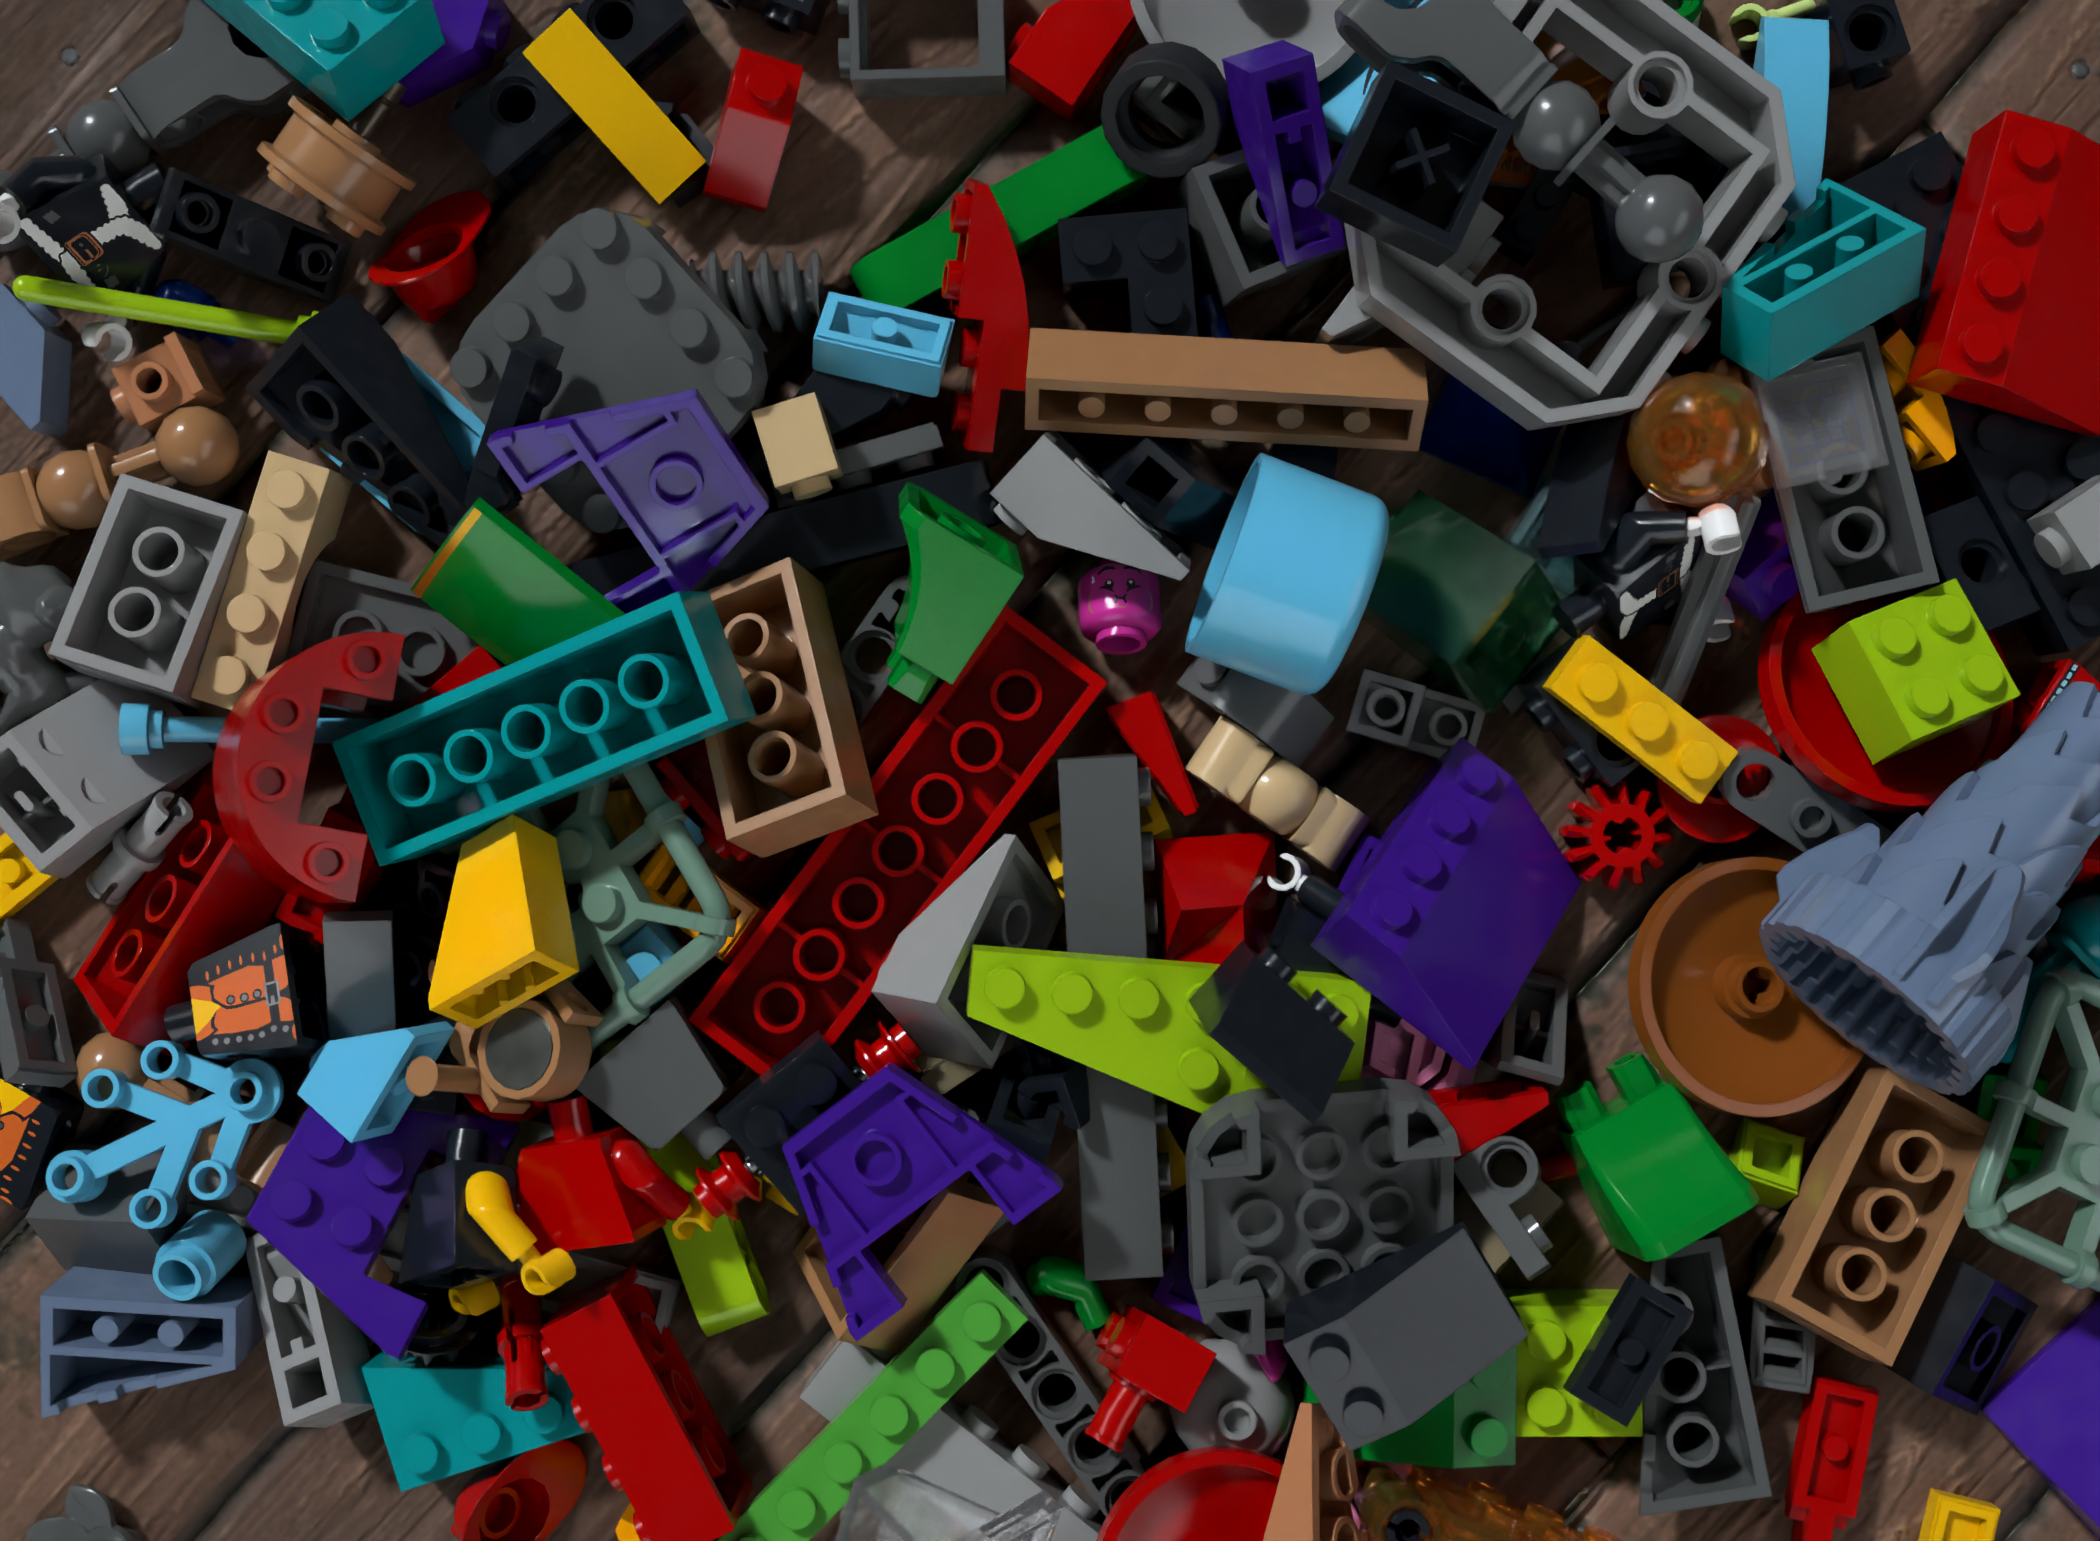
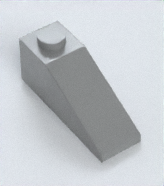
[245,1233,374,1428]

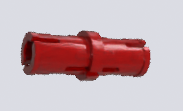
[497,1274,549,1412]

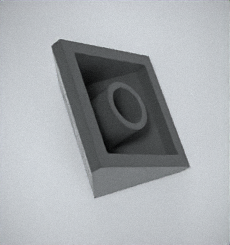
[25,1142,187,1274]

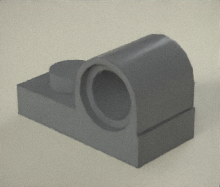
[1454,1136,1553,1281]

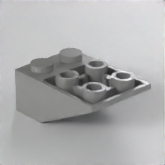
[0,679,215,879]

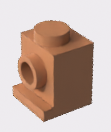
[110,332,227,433]

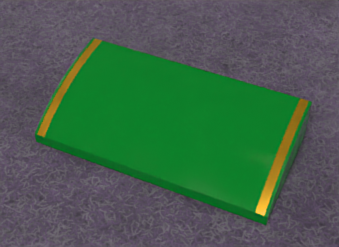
[410,497,625,666]

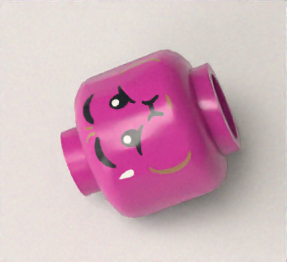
[1078,558,1162,655]

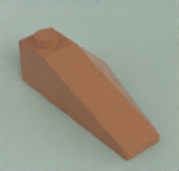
[1263,1403,1368,1541]

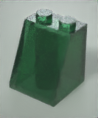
[1362,489,1561,716]

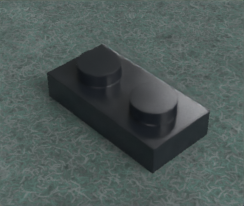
[1563,1273,1694,1427]

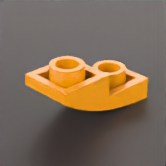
[1877,329,1956,472]

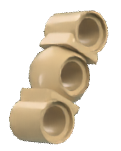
[1184,716,1371,873]

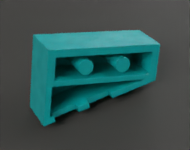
[1720,178,1926,382]
[361,1351,585,1492]

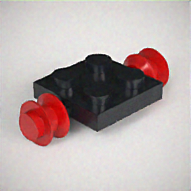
[693,1020,923,1221]

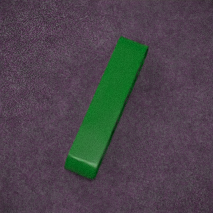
[849,125,1152,312]

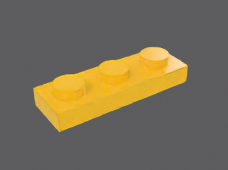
[1542,635,1738,804]

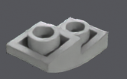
[1346,669,1487,759]

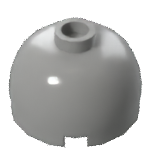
[1168,1336,1296,1456]

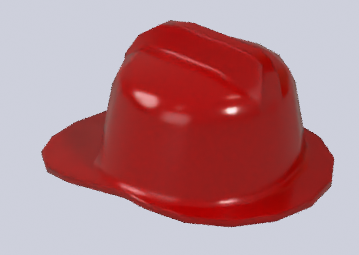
[368,191,491,323]
[451,1439,587,1541]

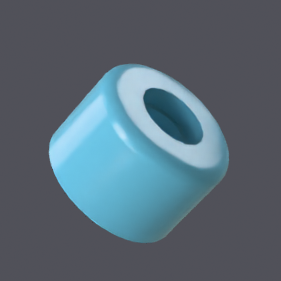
[1185,453,1390,695]

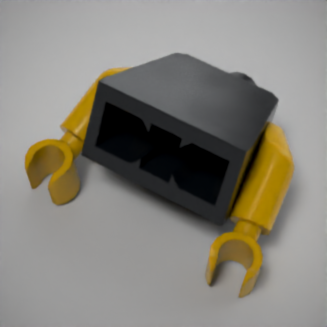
[399,1128,576,1316]

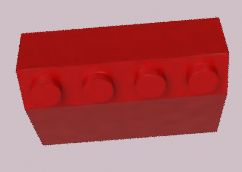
[1906,109,2100,437]

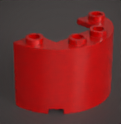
[213,632,405,904]

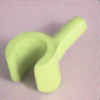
[1728,0,1816,50]

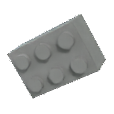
[48,473,248,709]

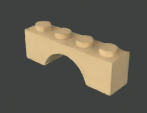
[190,450,353,710]

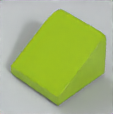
[1729,1118,1805,1209]

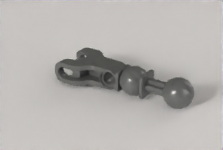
[0,0,315,251]
[1334,0,1704,263]

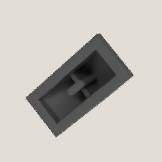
[1480,971,1568,1086]

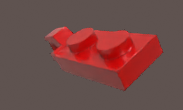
[1784,1374,1879,1541]

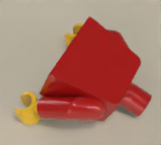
[515,1093,716,1254]

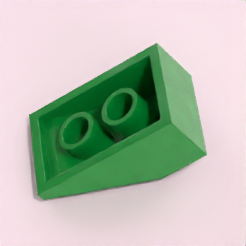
[1303,1345,1517,1469]

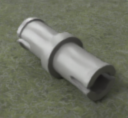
[86,791,193,905]

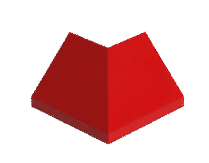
[1152,831,1278,964]

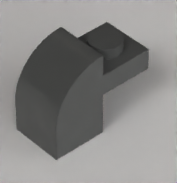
[1176,656,1335,768]

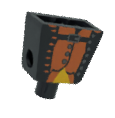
[164,923,329,1062]
[0,1062,84,1210]

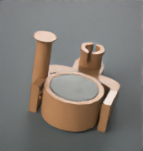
[405,953,604,1114]

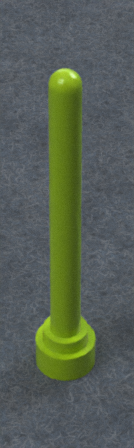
[12,275,320,344]

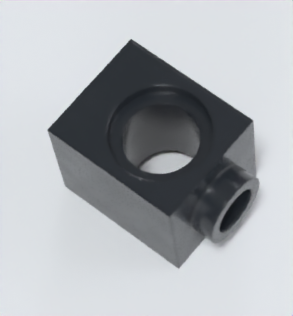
[1805,0,1911,91]

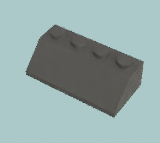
[1743,325,1940,614]

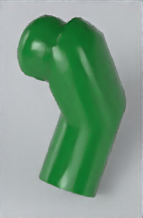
[1025,1255,1112,1331]

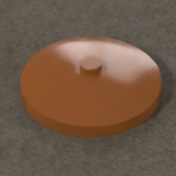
[1628,857,1864,1117]

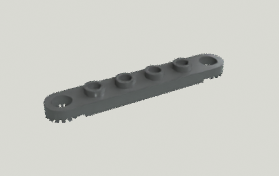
[1717,746,2049,970]

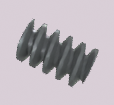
[689,251,825,334]

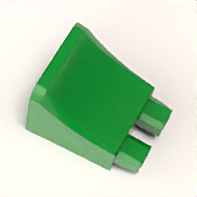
[887,482,1024,704]
[1554,1052,1760,1262]

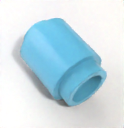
[152,1210,246,1301]

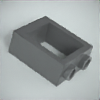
[837,0,1007,99]

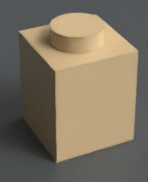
[751,392,844,500]

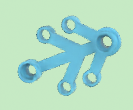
[46,1040,284,1229]

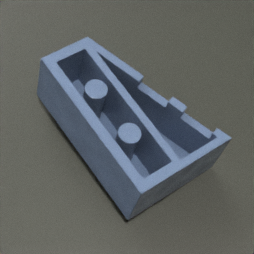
[40,1266,263,1418]

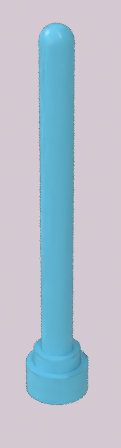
[119,703,386,755]

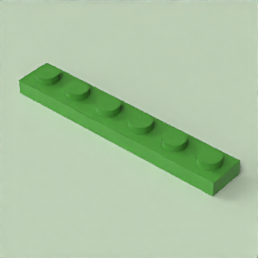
[713,1268,1029,1541]

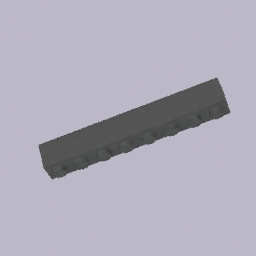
[1057,753,1174,1281]

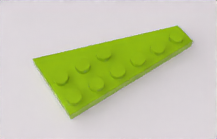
[966,944,1371,1114]

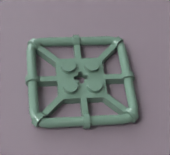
[413,763,737,1052]
[1962,966,2100,1292]

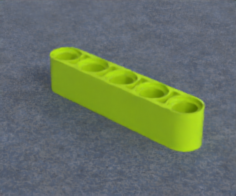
[600,1031,771,1337]

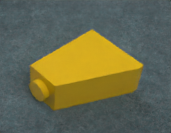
[428,814,580,1029]

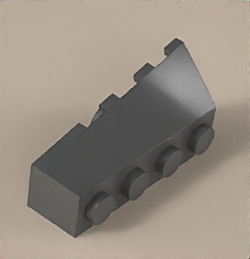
[1638,1230,1772,1517]

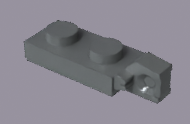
[768,422,946,510]
[0,918,78,1088]

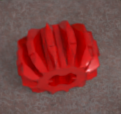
[1559,781,1673,890]

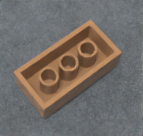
[704,557,879,858]
[1747,1066,1991,1367]

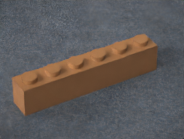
[1025,328,1429,451]

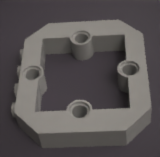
[1344,0,1796,431]

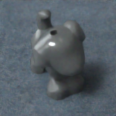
[0,561,99,737]

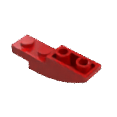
[942,178,1029,453]

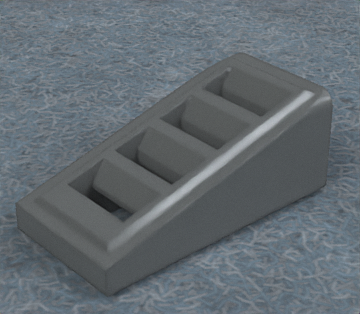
[1740,1247,1816,1394]

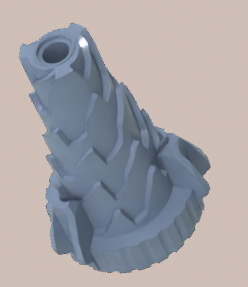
[1759,681,2100,1096]

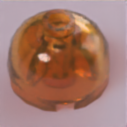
[1625,372,1770,508]

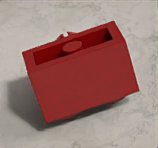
[1084,1304,1217,1453]

